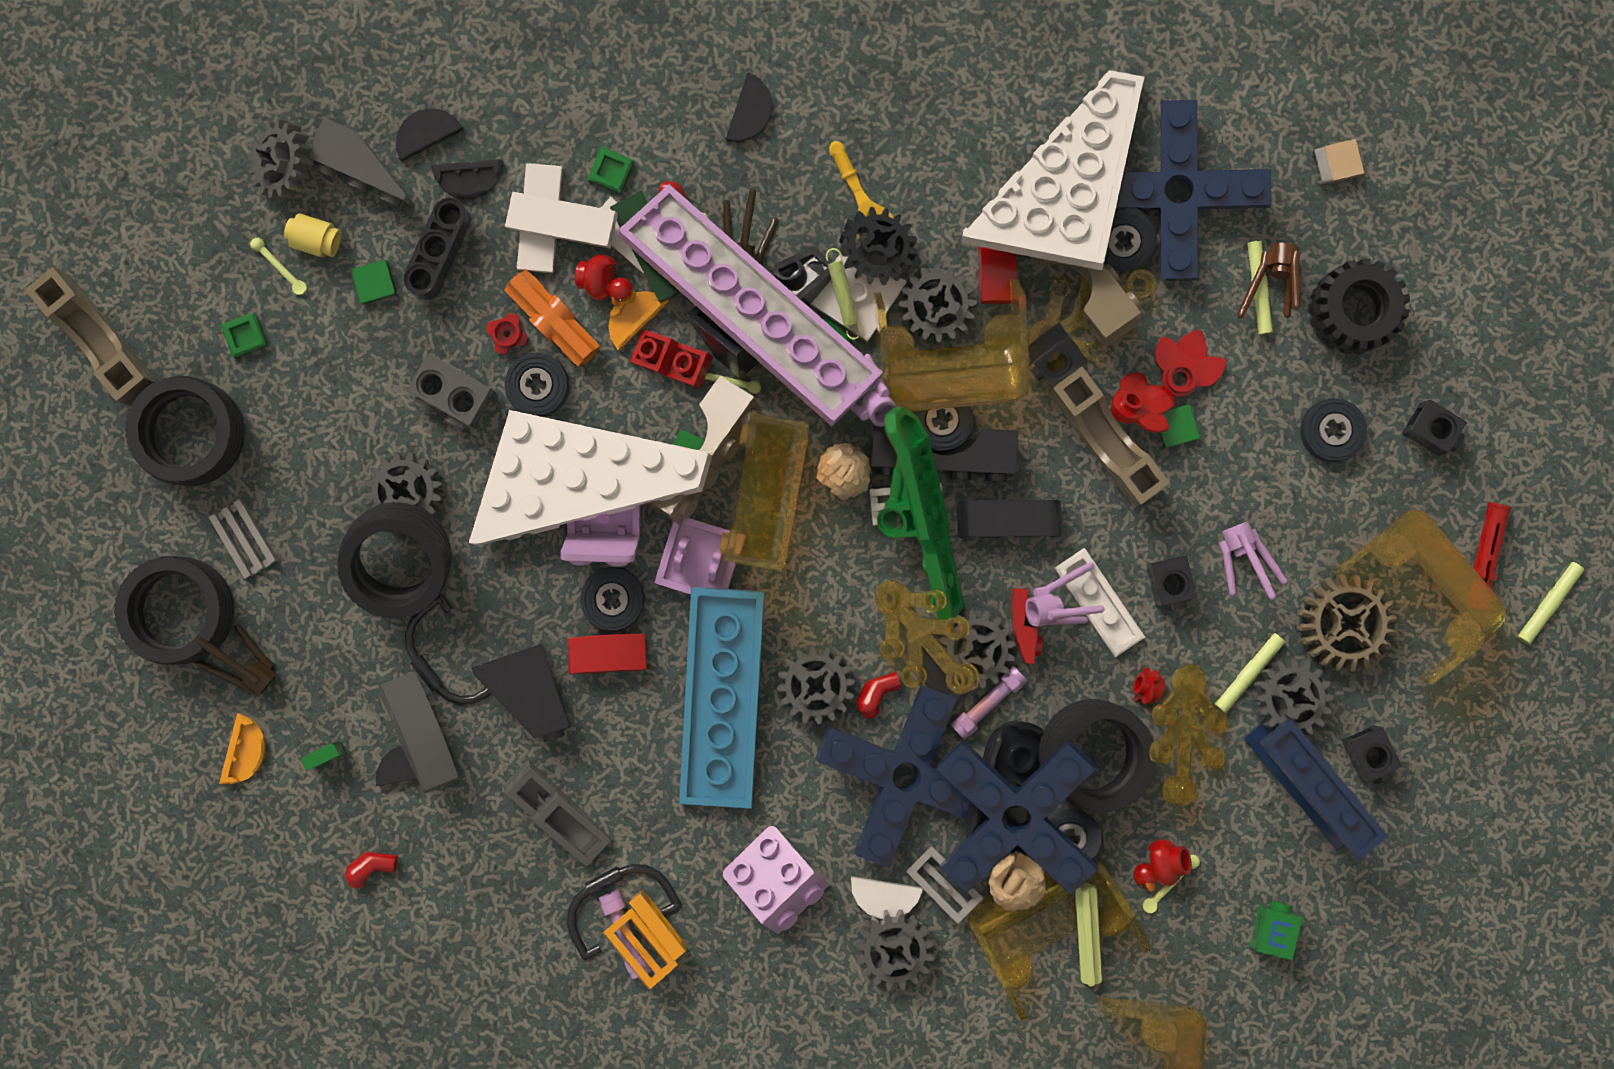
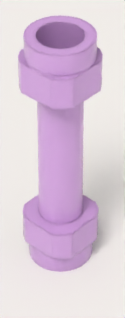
[950,666,1027,740]
[599,889,652,979]

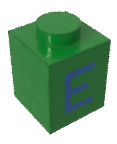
[1250,900,1303,960]

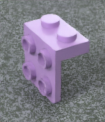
[561,505,641,567]
[723,826,830,935]

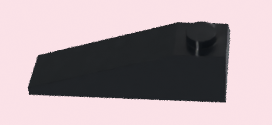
[686,246,834,379]

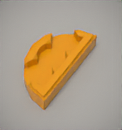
[609,291,670,351]
[219,713,266,784]

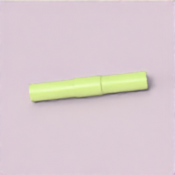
[1247,241,1273,335]
[1517,562,1584,645]
[1214,633,1285,714]

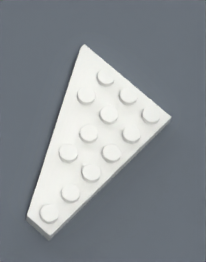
[962,70,1144,270]
[469,410,712,547]

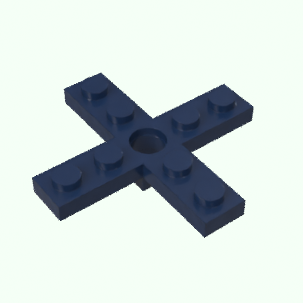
[1116,100,1271,281]
[815,684,971,868]
[937,740,1098,895]

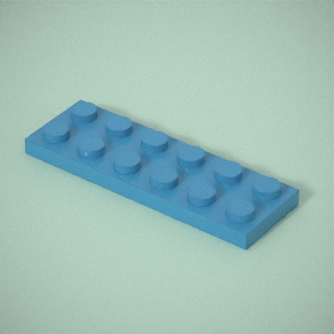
[679,587,765,809]

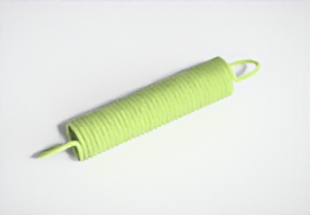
[826,248,861,340]

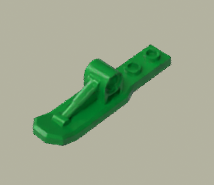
[877,407,965,622]

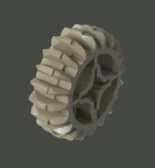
[1296,574,1397,672]

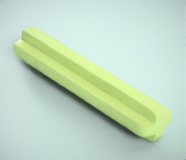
[1075,882,1102,987]

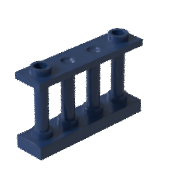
[1243,719,1389,860]

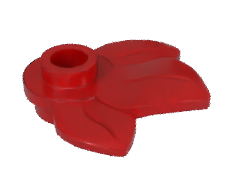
[1155,330,1226,397]
[1111,372,1175,433]

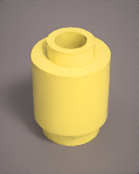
[284,213,342,258]

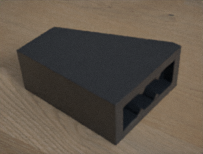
[471,644,570,742]

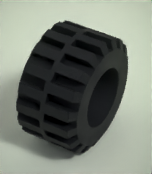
[1308,258,1410,354]

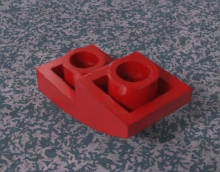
[977,246,1018,304]
[630,329,713,389]
[1010,588,1043,664]
[567,634,646,675]

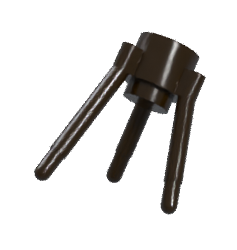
[723,189,779,265]
[194,624,277,697]

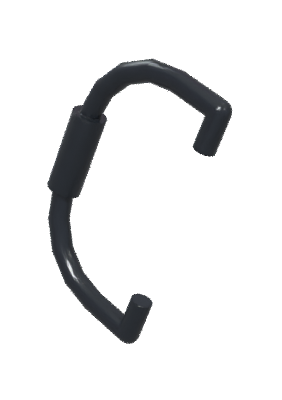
[405,593,491,705]
[567,864,682,960]

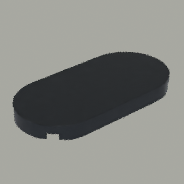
[966,720,1044,854]

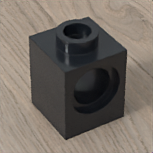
[1024,323,1088,388]
[1402,399,1467,456]
[1146,556,1197,611]
[1341,725,1402,784]

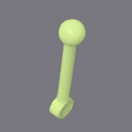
[250,237,307,295]
[705,373,761,394]
[1143,855,1200,913]

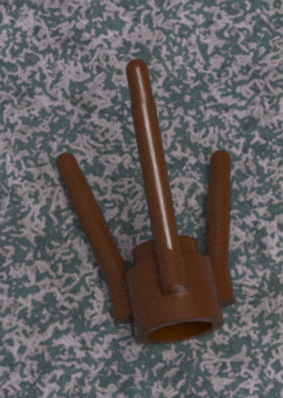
[1237,242,1301,319]

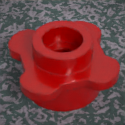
[486,313,528,355]
[1133,667,1165,705]

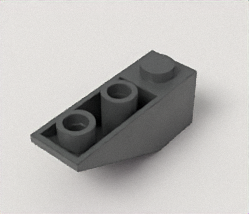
[307,118,413,208]

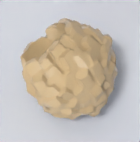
[816,443,871,500]
[988,851,1046,911]

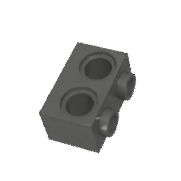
[406,353,496,430]

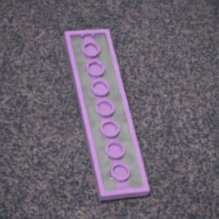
[618,184,883,426]

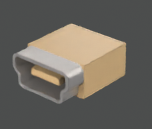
[1311,139,1364,185]

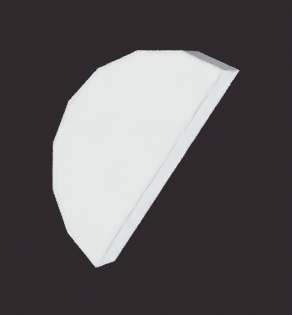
[851,876,923,919]

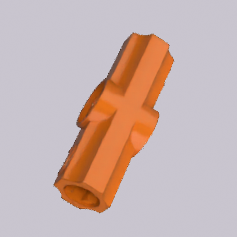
[504,269,601,368]

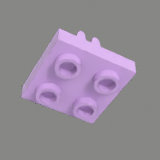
[654,518,745,594]

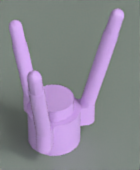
[850,354,897,426]
[1218,521,1287,600]
[1025,562,1105,627]

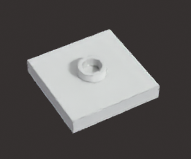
[810,256,907,342]

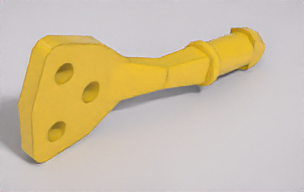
[829,141,894,246]

